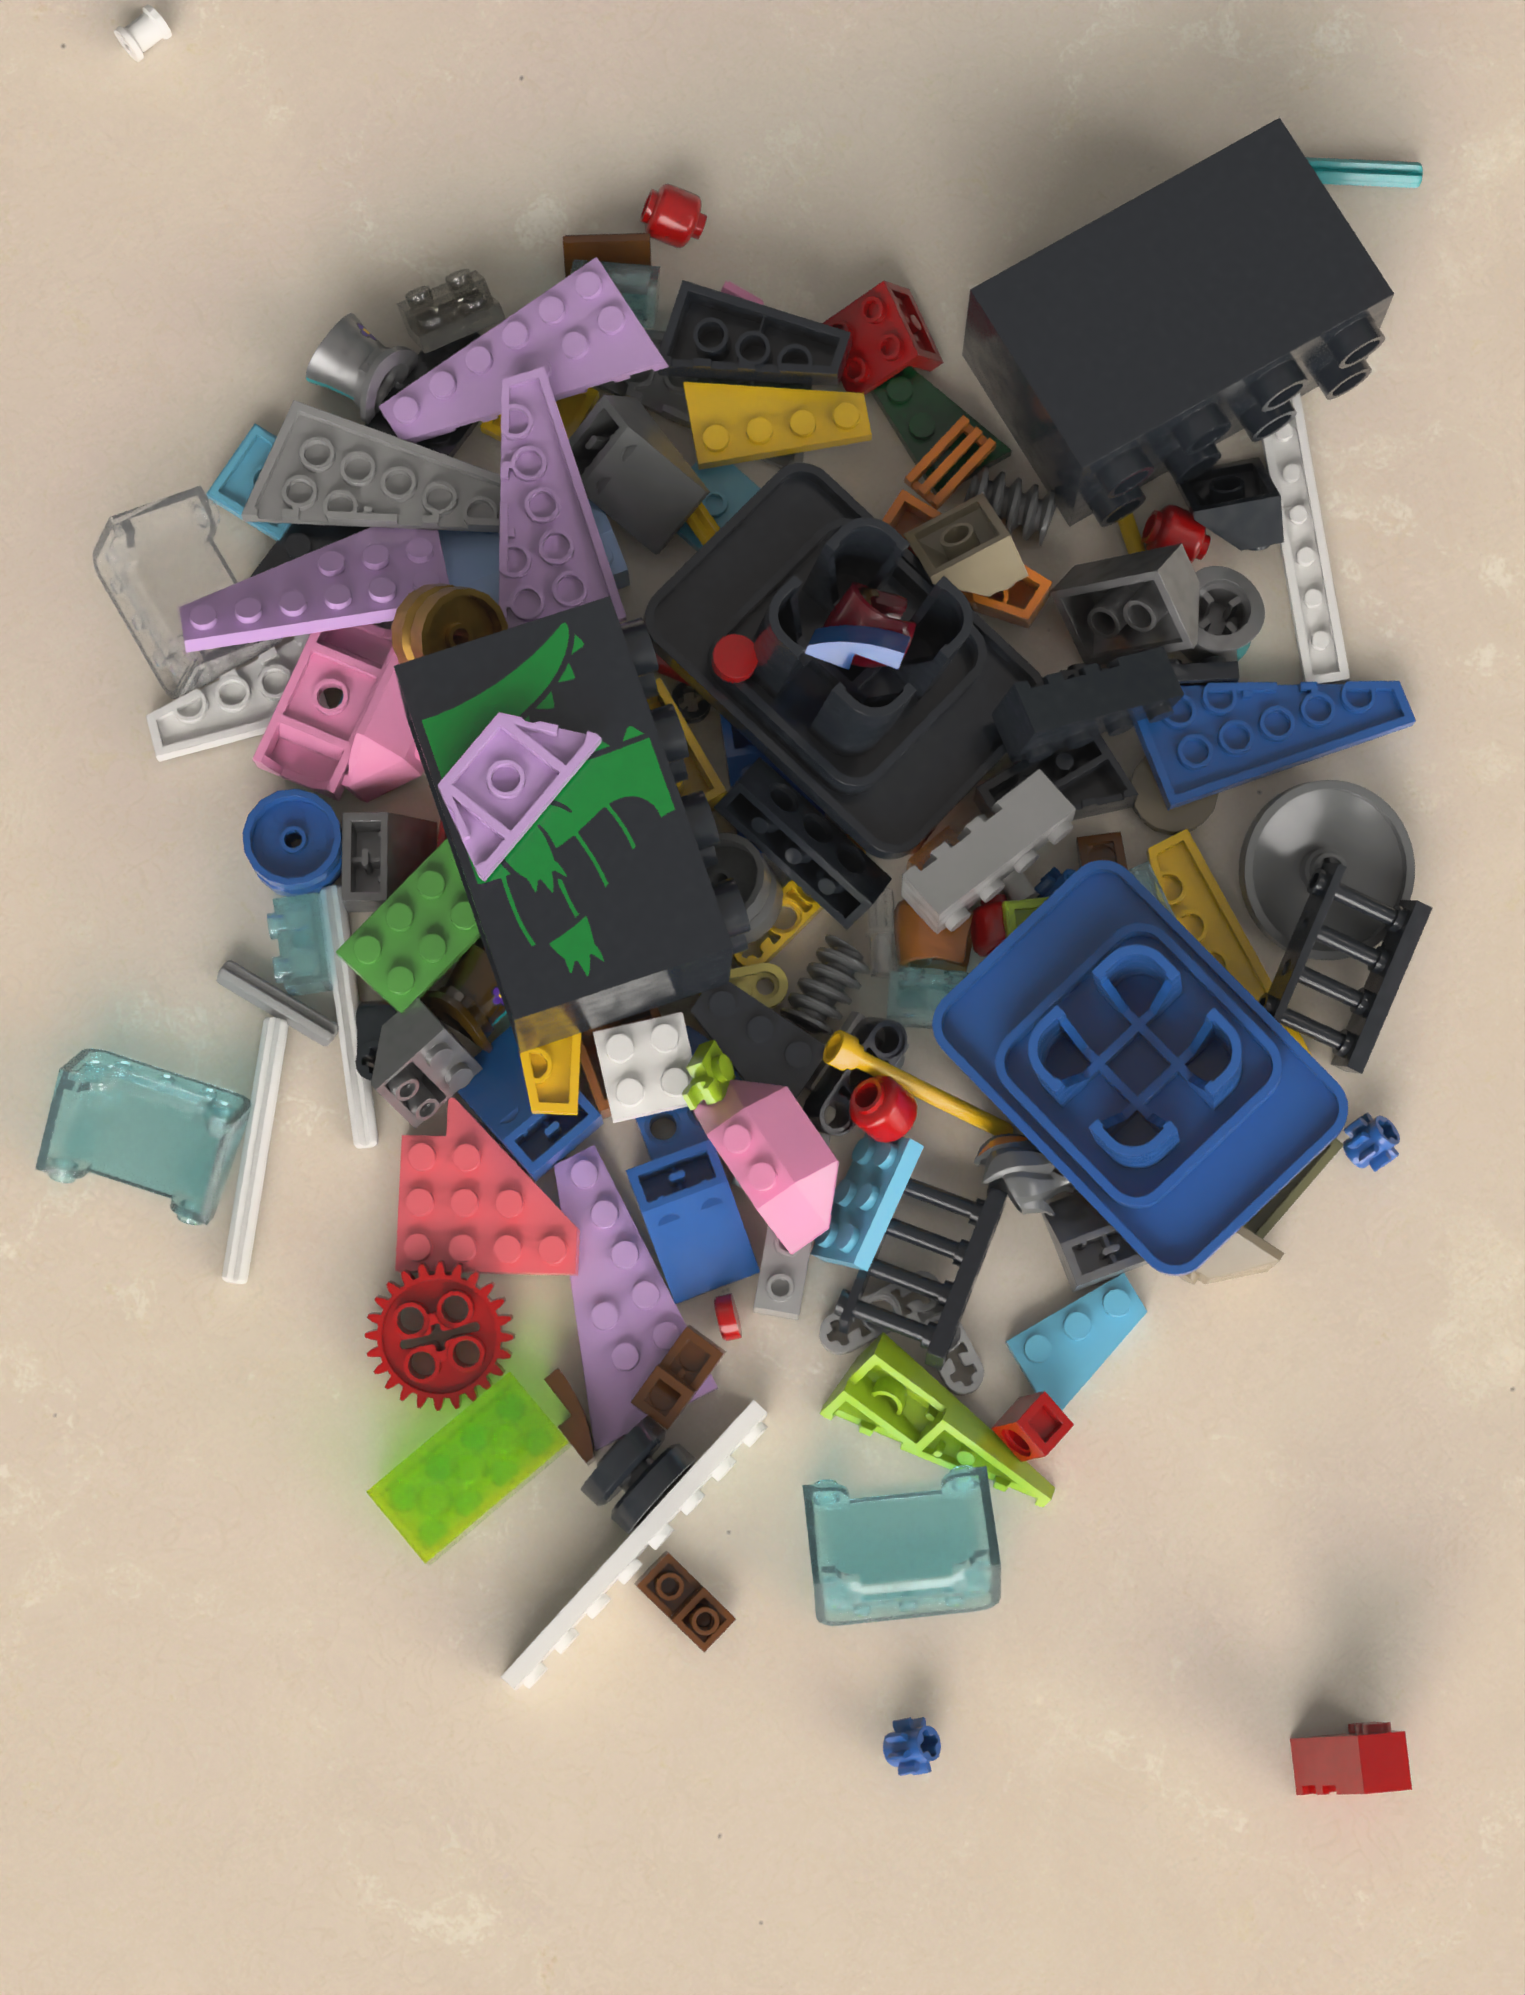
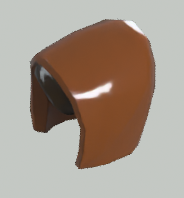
[894,899,974,974]

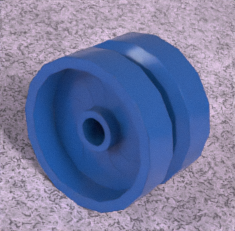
[242,789,342,899]

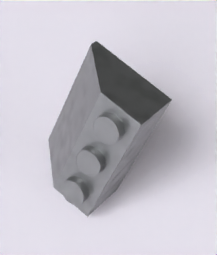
[1050,543,1200,665]

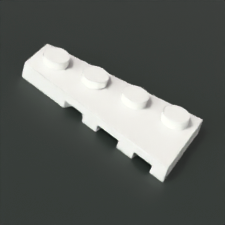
[146,634,329,762]

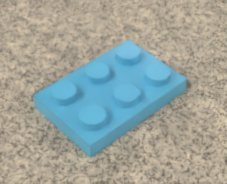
[810,1132,924,1271]

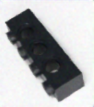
[714,757,892,930]

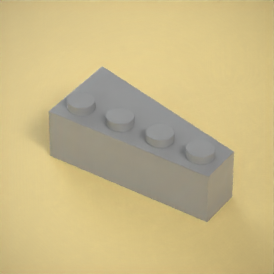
[901,769,1076,934]

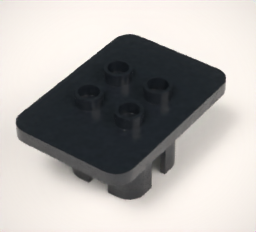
[643,463,1043,860]

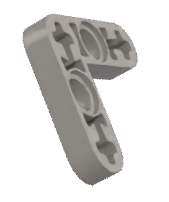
[819,1271,984,1395]

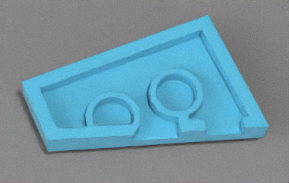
[1005,1273,1147,1410]

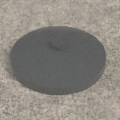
[1239,780,1415,960]

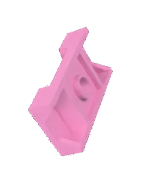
[253,624,394,801]

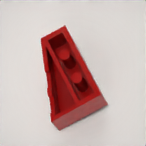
[1290,1721,1412,1795]

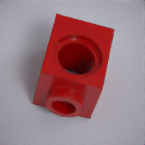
[991,1391,1074,1462]

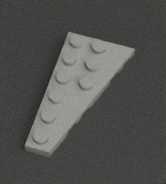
[241,400,501,533]

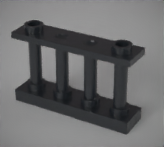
[1258,863,1433,1074]
[834,1177,1008,1370]

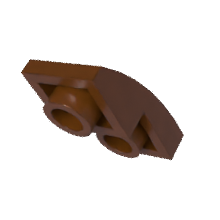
[634,1551,736,1653]

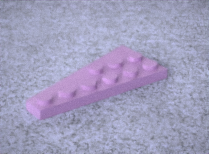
[498,366,627,629]
[179,527,450,653]

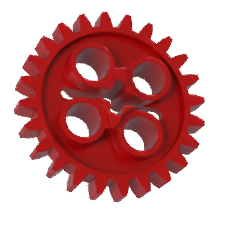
[365,1260,515,1411]

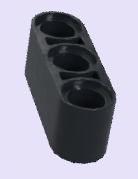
[803,1017,908,1136]

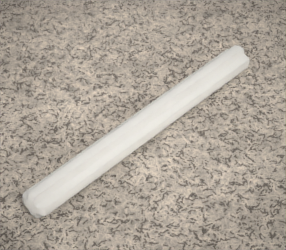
[320,885,379,1149]
[222,1017,289,1284]

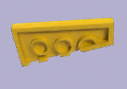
[683,382,872,470]
[519,1033,581,1115]

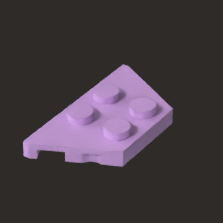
[438,712,602,882]

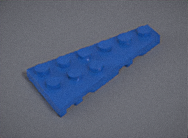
[1134,681,1416,810]

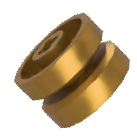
[391,583,508,664]

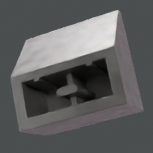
[342,812,437,912]
[371,997,483,1129]
[1042,1192,1148,1292]

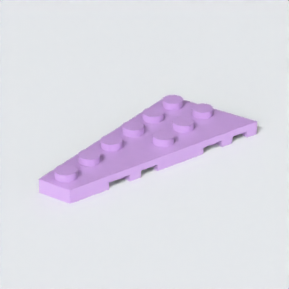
[378,257,669,443]
[554,1145,718,1451]

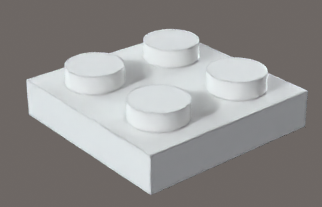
[593,1012,703,1123]

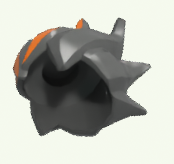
[974,1133,1075,1217]

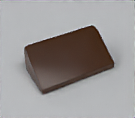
[563,233,652,281]

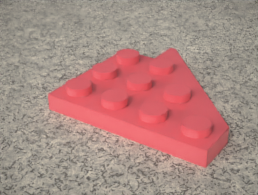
[395,1098,580,1276]

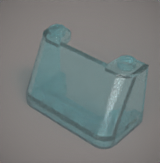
[35,1048,252,1225]
[802,1465,1001,1626]

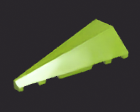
[820,1332,1055,1508]

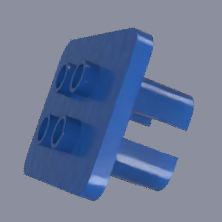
[932,860,1348,1276]

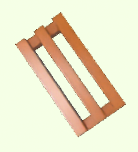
[904,415,996,510]

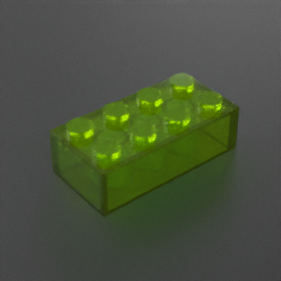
[366,1372,572,1566]

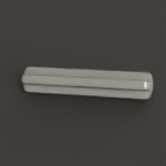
[217,960,338,1046]

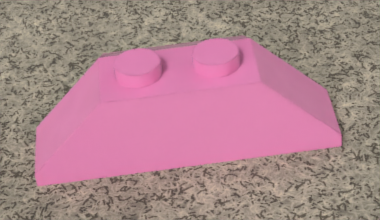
[341,652,424,803]
[693,1080,839,1255]

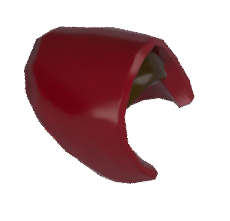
[822,582,916,668]

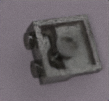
[397,269,506,353]

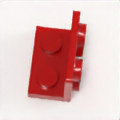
[822,280,944,396]

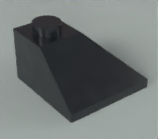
[1175,457,1284,551]

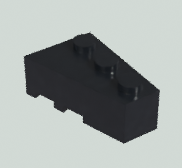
[973,734,1139,820]

